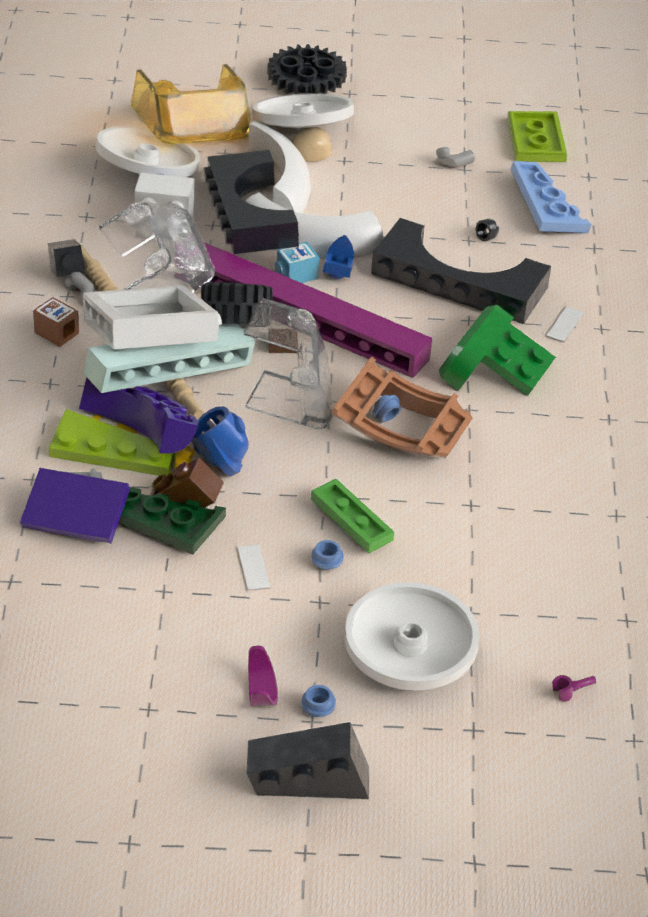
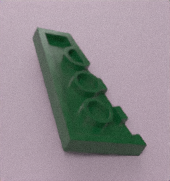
[119,487,226,555]

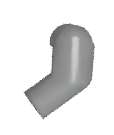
[436,147,475,167]
[65,272,94,305]

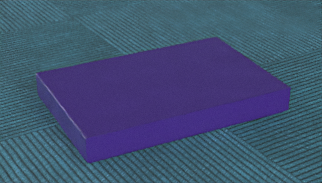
[20,468,130,544]

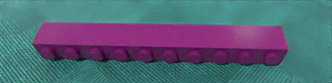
[174,238,432,378]

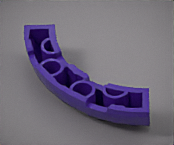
[79,377,198,454]

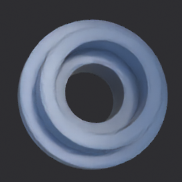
[373,395,401,422]
[311,540,343,569]
[301,685,336,717]

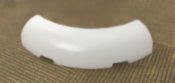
[248,121,311,213]
[246,192,384,259]

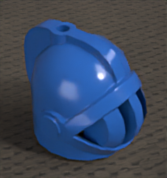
[192,406,249,477]

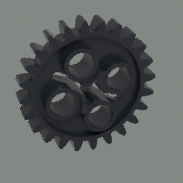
[267,44,347,94]

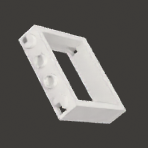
[83,286,222,349]

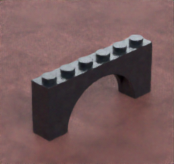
[203,150,299,254]
[371,218,551,324]

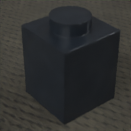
[47,239,84,277]

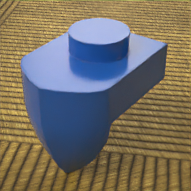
[323,235,354,279]

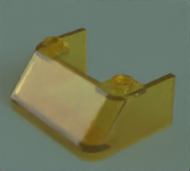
[130,64,251,145]

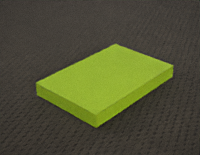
[507,111,567,162]

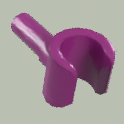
[552,675,596,702]

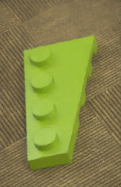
[49,409,175,476]

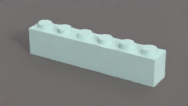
[83,324,256,393]

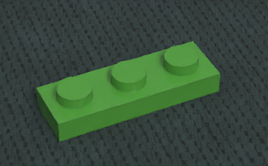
[311,479,394,553]

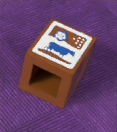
[33,297,79,347]

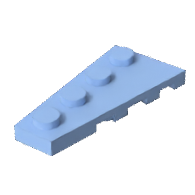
[510,161,592,233]

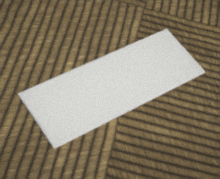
[546,307,584,342]
[238,544,270,590]

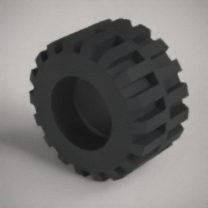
[201,282,273,326]

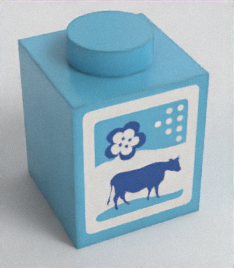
[274,242,319,283]

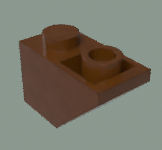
[150,457,224,508]

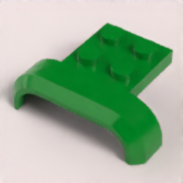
[439,305,556,396]

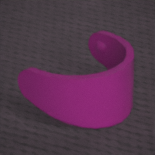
[248,645,278,706]

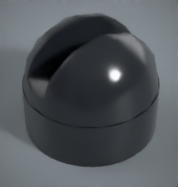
[475,219,499,241]

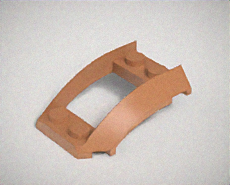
[331,357,473,458]

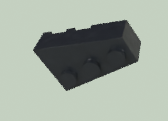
[246,722,369,799]

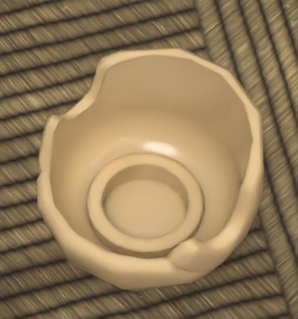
[292,127,332,162]

